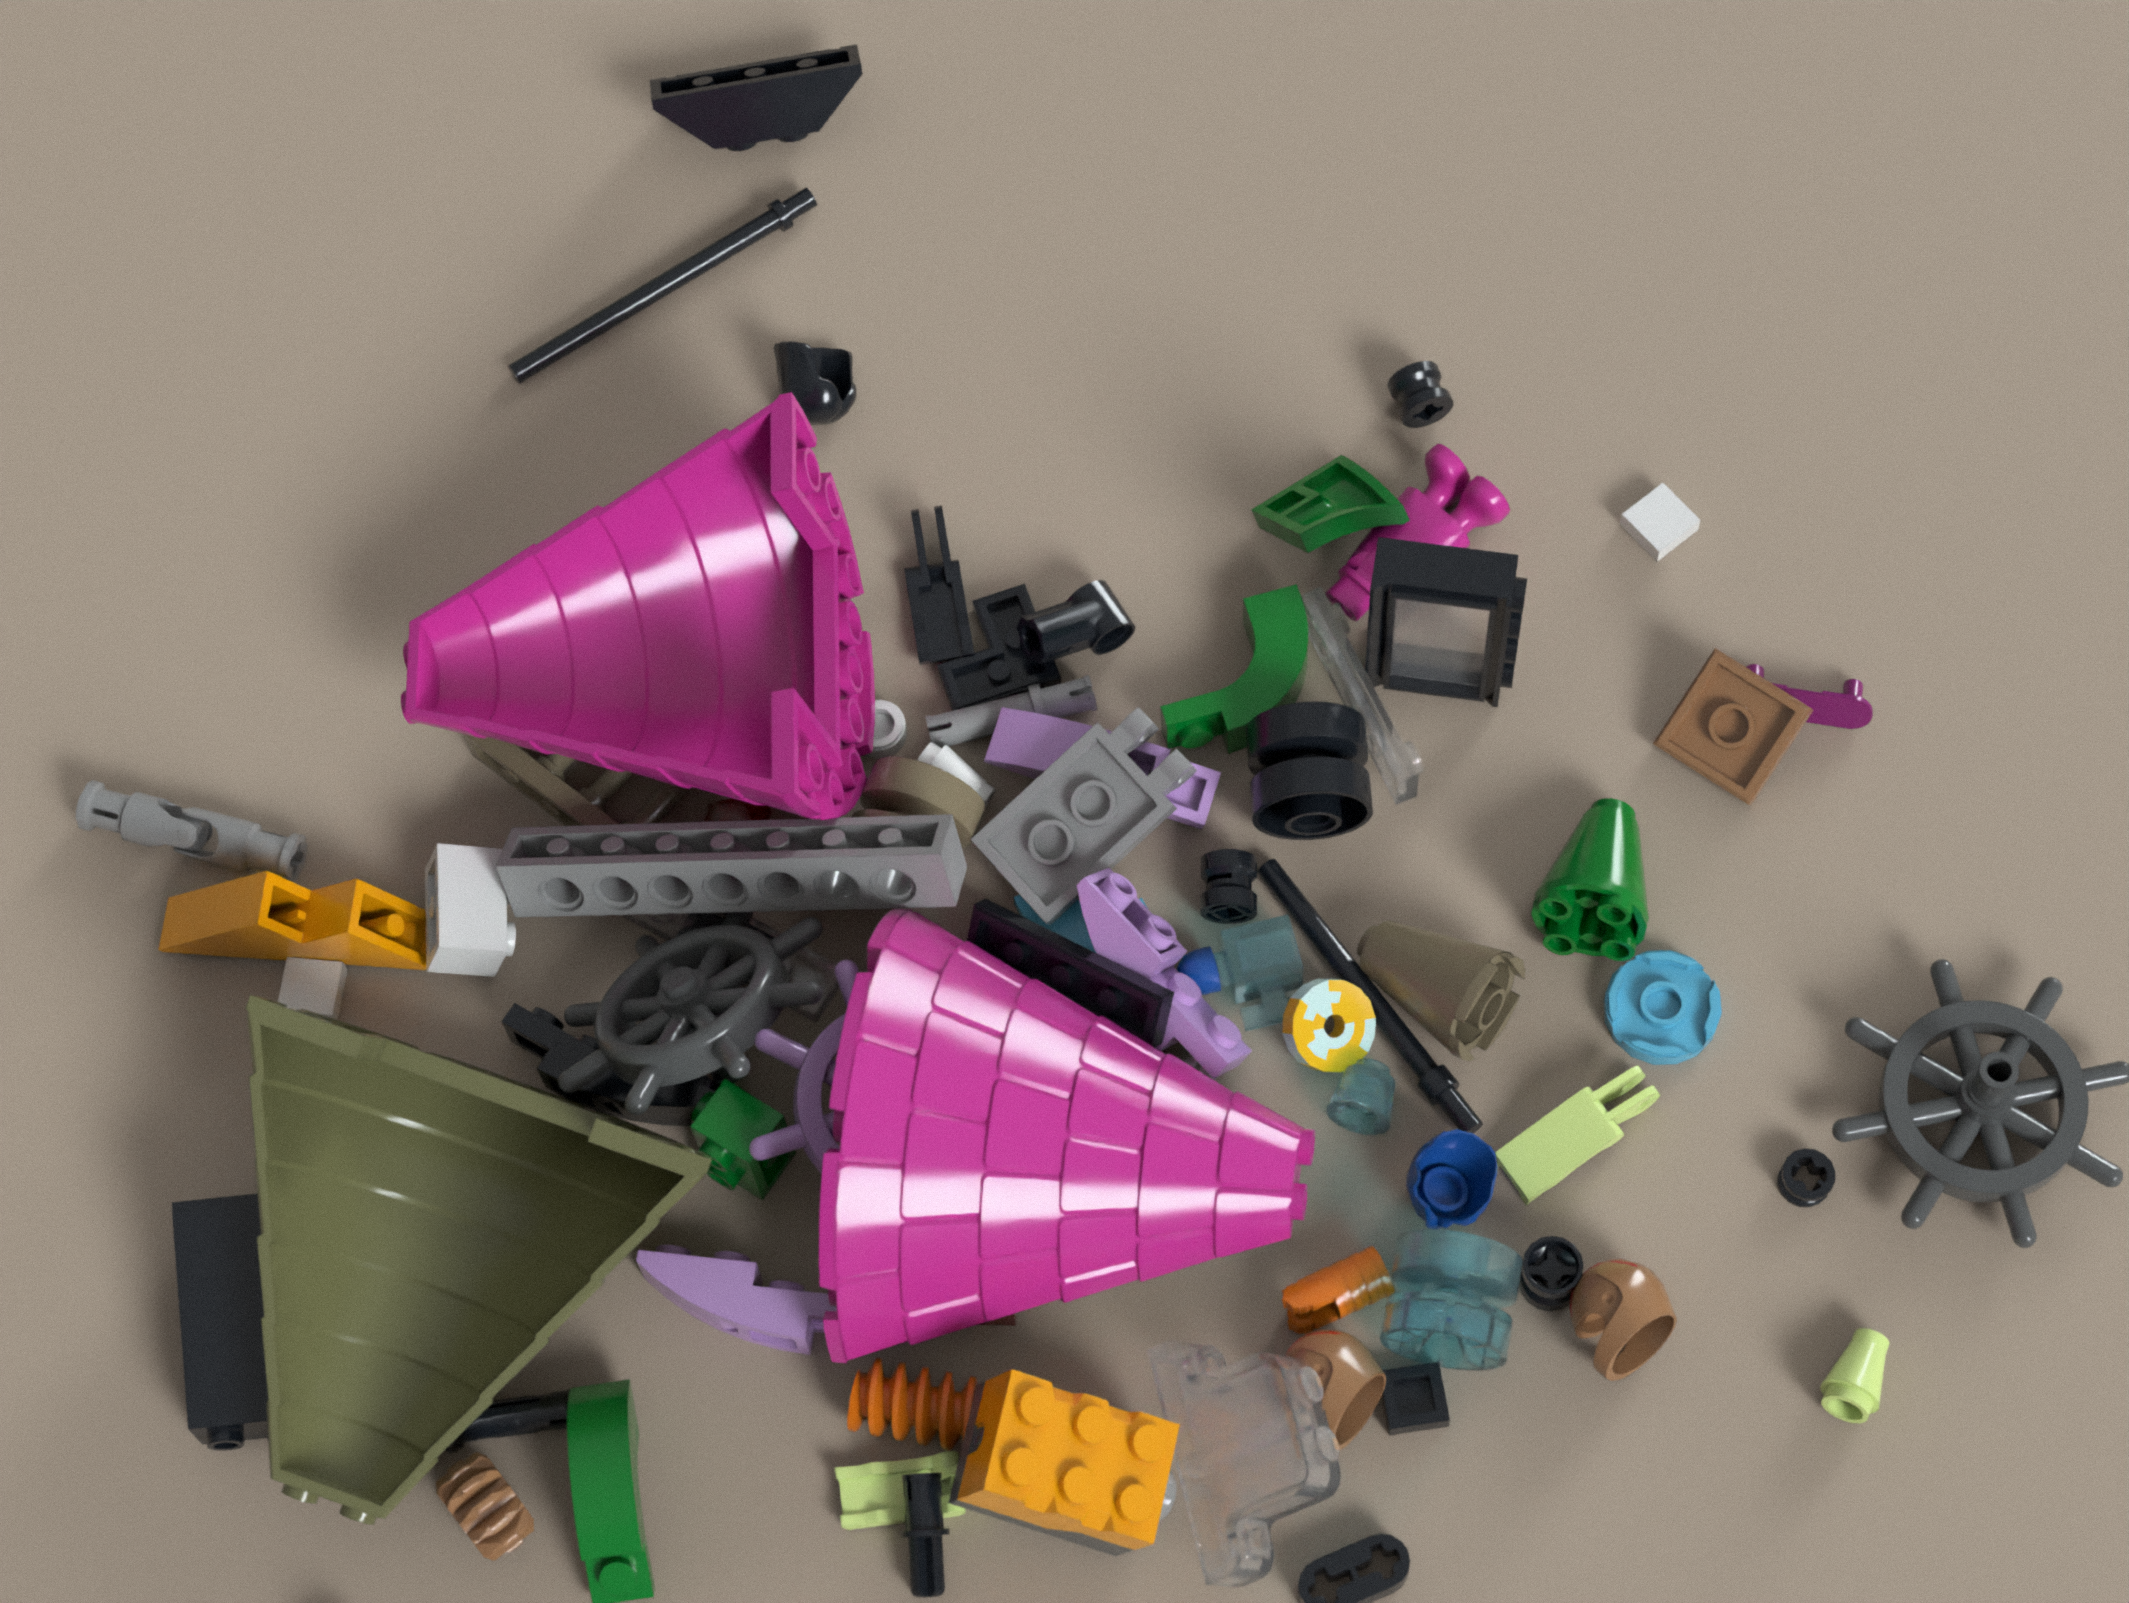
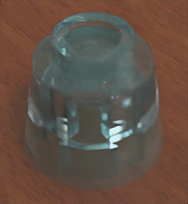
[1326,1058,1396,1135]

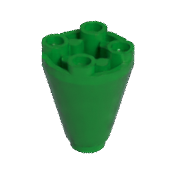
[1531,798,1649,961]

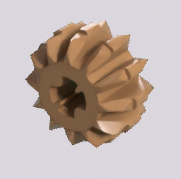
[436,1452,534,1561]

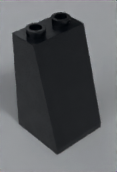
[172,1193,268,1451]

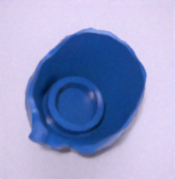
[1406,1129,1498,1230]

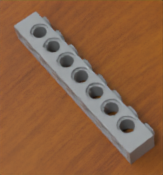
[496,814,967,917]

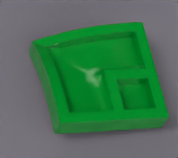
[1251,455,1410,553]

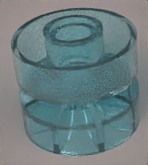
[1380,1229,1523,1371]

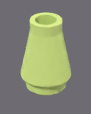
[1820,1328,1890,1423]

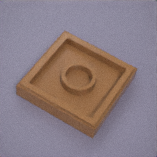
[1653,648,1813,806]

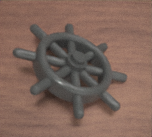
[558,912,823,1115]
[1832,959,2129,1248]

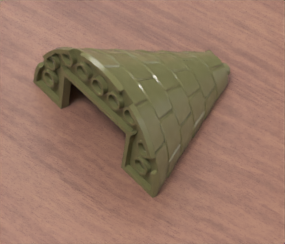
[245,995,713,1525]

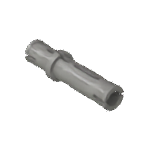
[925,675,1098,748]

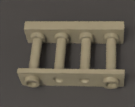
[463,734,692,826]

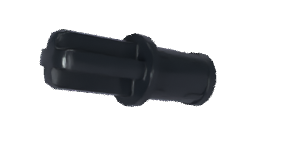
[900,1472,950,1597]

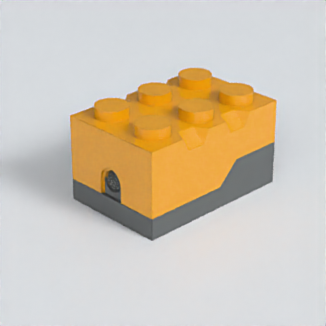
[949,1369,1180,1556]

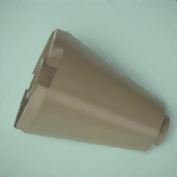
[1357,920,1526,1062]

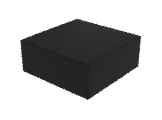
[1382,1362,1450,1435]

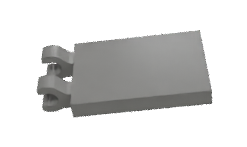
[971,707,1197,925]

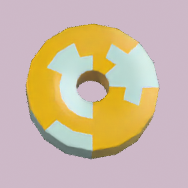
[1282,978,1376,1072]

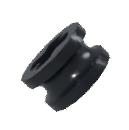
[1777,1148,1835,1208]

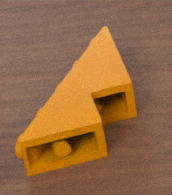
[158,870,426,970]

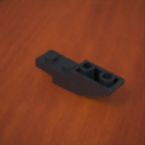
[501,1003,719,1126]

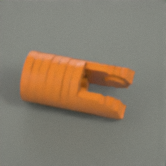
[1282,1246,1395,1335]

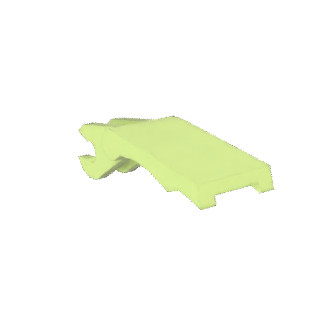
[1495,1065,1661,1206]
[835,1451,966,1530]

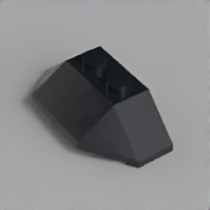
[649,44,863,151]

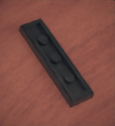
[967,899,1174,1048]

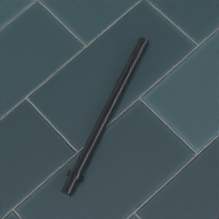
[508,187,817,384]

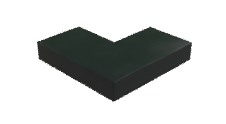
[937,584,1061,711]

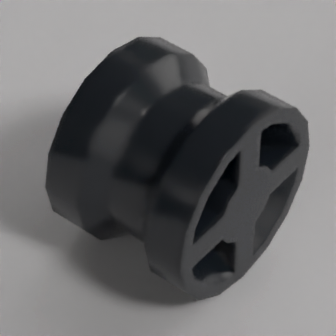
[1387,361,1454,428]

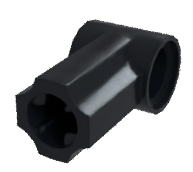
[1016,580,1136,664]

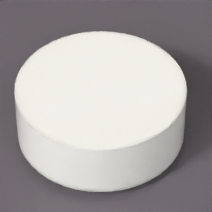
[864,700,907,759]

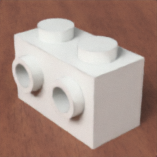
[425,843,516,977]

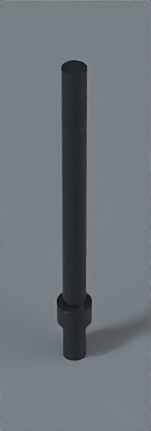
[1257,859,1483,1134]

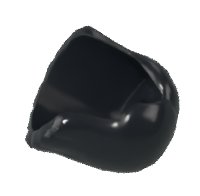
[773,341,856,425]

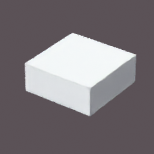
[1620,483,1700,562]
[278,957,348,1020]

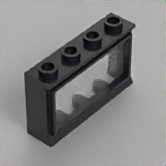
[1365,537,1527,707]

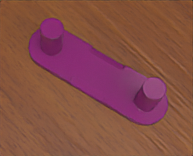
[1746,664,1873,729]

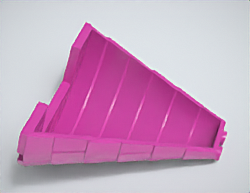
[401,392,875,821]
[819,908,1315,1364]

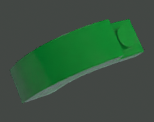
[1160,584,1308,754]
[567,1379,655,1603]

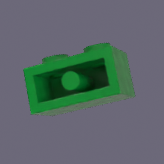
[691,1079,796,1201]

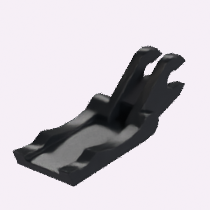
[904,505,974,665]

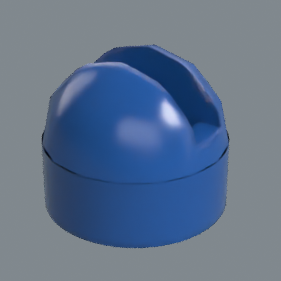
[1177,946,1221,995]

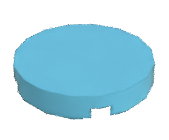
[1603,950,1722,1065]

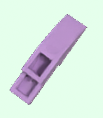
[984,707,1221,829]
[1077,868,1252,1079]
[636,1245,837,1355]

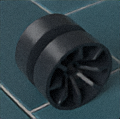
[1246,702,1373,840]

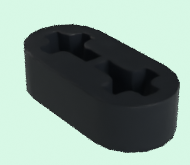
[1298,1533,1410,1603]

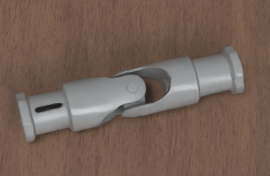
[76,780,307,882]

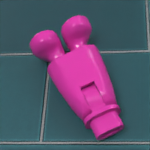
[1325,444,1510,622]

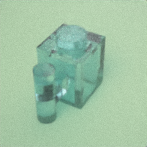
[1213,915,1303,1032]

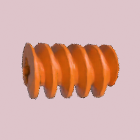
[847,1357,977,1451]

